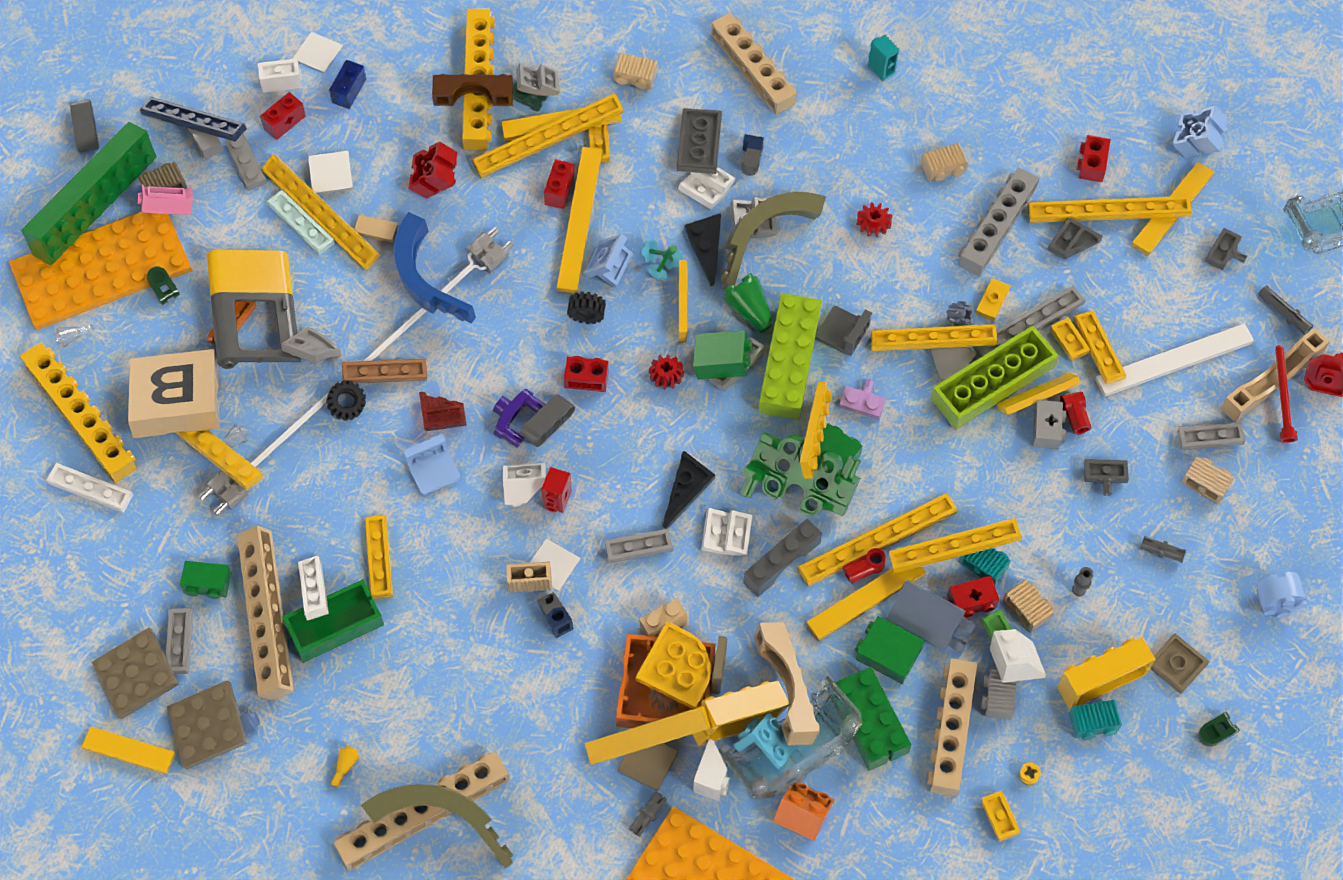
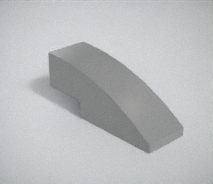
[185,127,223,160]

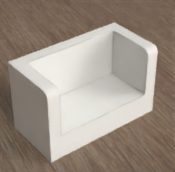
[258,58,302,93]

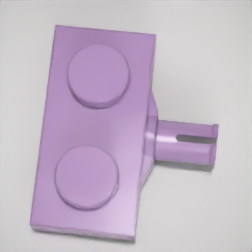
[839,379,886,420]

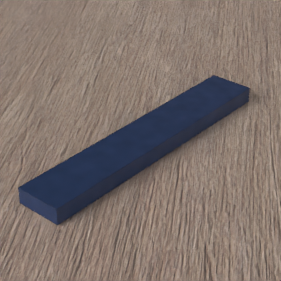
[139,97,247,142]

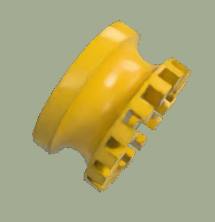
[1019,762,1041,785]

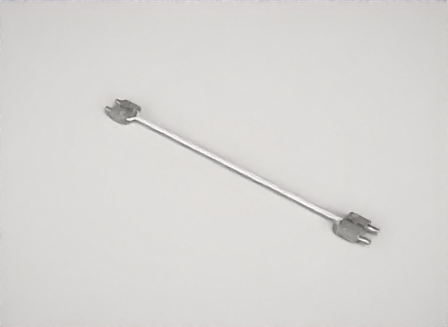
[198,227,514,516]

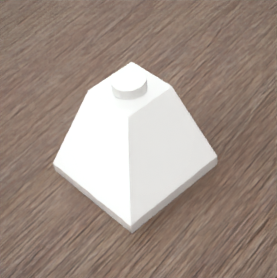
[503,463,546,507]

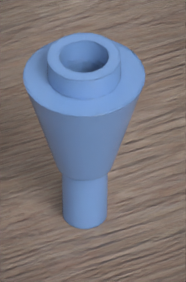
[240,710,260,732]

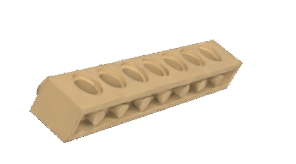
[237,525,294,701]
[333,751,510,872]

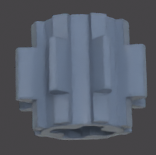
[946,301,974,326]

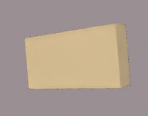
[354,215,399,243]

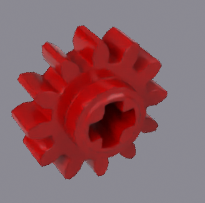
[856,202,892,238]

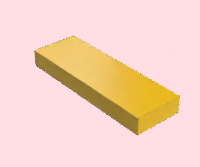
[588,124,610,163]

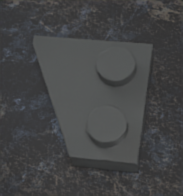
[1048,217,1103,259]

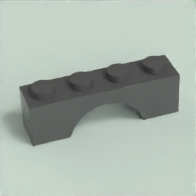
[743,519,822,597]

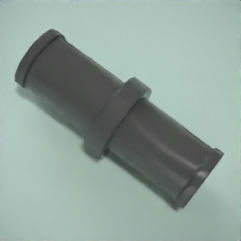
[1140,536,1186,563]
[1072,567,1093,597]
[628,791,667,837]

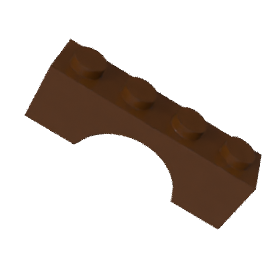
[432,74,514,106]

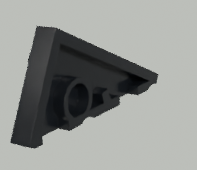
[684,213,721,287]
[663,451,715,529]

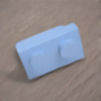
[403,434,460,495]

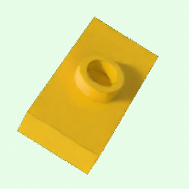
[975,278,1011,322]
[1050,317,1090,362]
[980,791,1021,842]

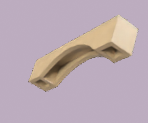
[1221,328,1330,423]
[754,622,820,746]

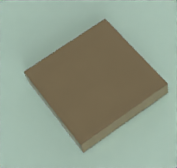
[1151,633,1210,694]
[711,636,727,694]
[617,743,678,792]

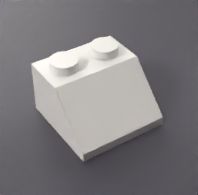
[990,629,1046,683]
[693,739,730,801]

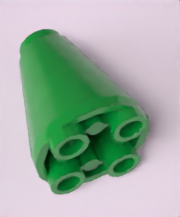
[723,273,774,333]

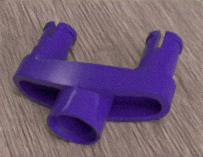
[493,389,545,448]

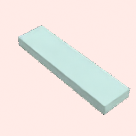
[267,190,335,255]

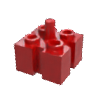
[408,141,458,199]

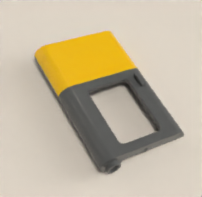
[206,250,301,369]

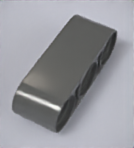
[70,99,99,153]
[520,394,575,447]

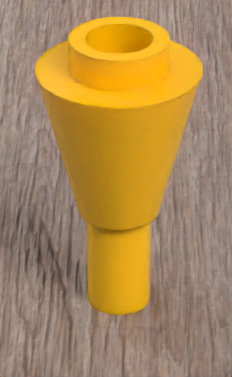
[330,745,361,788]

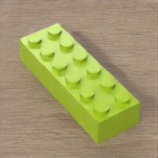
[758,293,822,420]
[930,325,1059,430]

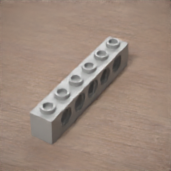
[958,167,1039,277]

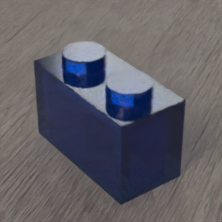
[329,60,366,109]

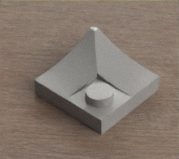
[282,327,341,364]

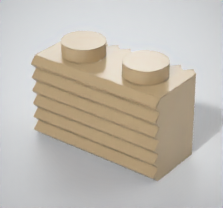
[613,52,657,90]
[921,143,968,182]
[1182,456,1235,504]
[506,561,552,593]
[1003,579,1054,633]
[640,598,688,637]

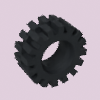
[567,291,606,324]
[326,380,366,421]

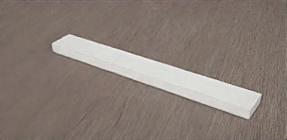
[1095,324,1254,397]

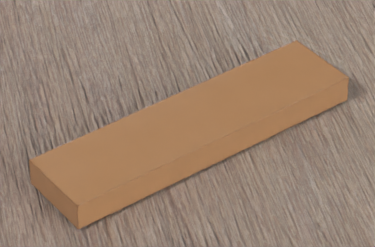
[342,359,427,384]

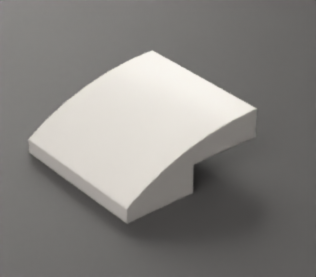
[308,151,353,194]
[678,167,735,209]
[701,508,752,556]

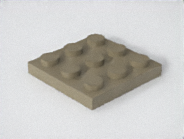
[92,628,179,719]
[167,681,248,769]

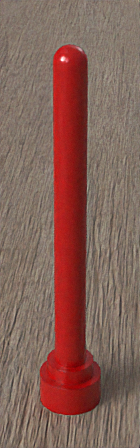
[1275,345,1298,443]

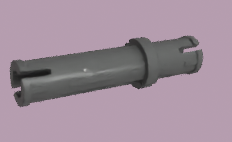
[1258,285,1313,335]

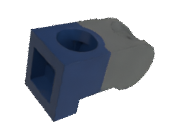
[741,134,764,176]
[537,592,574,638]

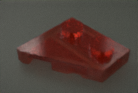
[419,392,467,432]

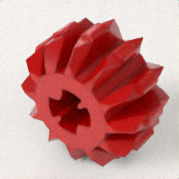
[649,354,684,390]

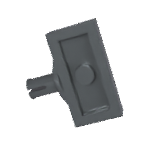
[1205,228,1247,270]
[1084,459,1129,496]

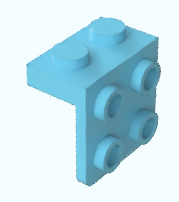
[734,712,797,768]

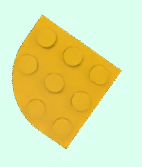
[636,621,711,709]

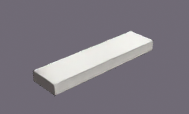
[46,463,133,513]
[298,555,329,621]

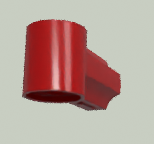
[1060,391,1092,435]
[843,548,886,584]

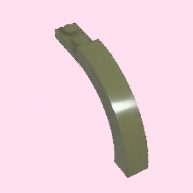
[720,192,826,290]
[361,784,514,868]

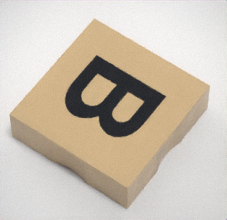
[128,349,219,438]

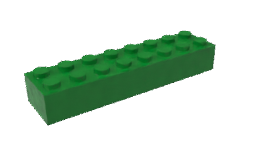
[21,122,157,265]

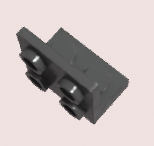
[815,306,872,356]

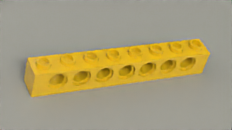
[462,9,495,150]
[20,342,137,484]

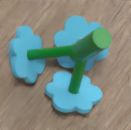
[640,239,683,280]

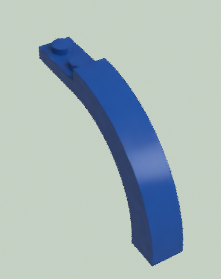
[394,212,476,324]

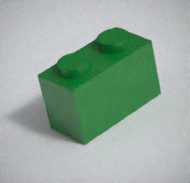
[180,561,232,599]

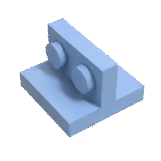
[583,233,633,287]

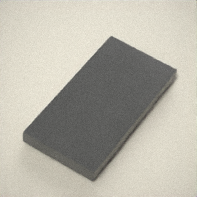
[676,108,722,174]

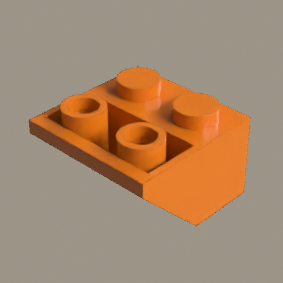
[773,780,835,841]

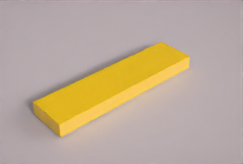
[679,260,687,342]
[1074,310,1126,384]
[996,372,1080,415]
[364,515,393,599]
[82,726,176,775]

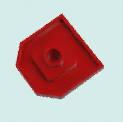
[1304,352,1343,397]

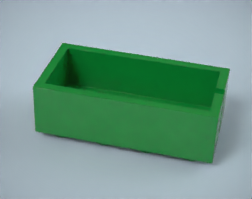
[282,579,384,663]
[829,667,912,771]

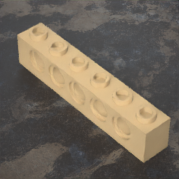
[711,12,797,115]
[927,658,977,797]

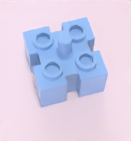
[1173,105,1228,158]

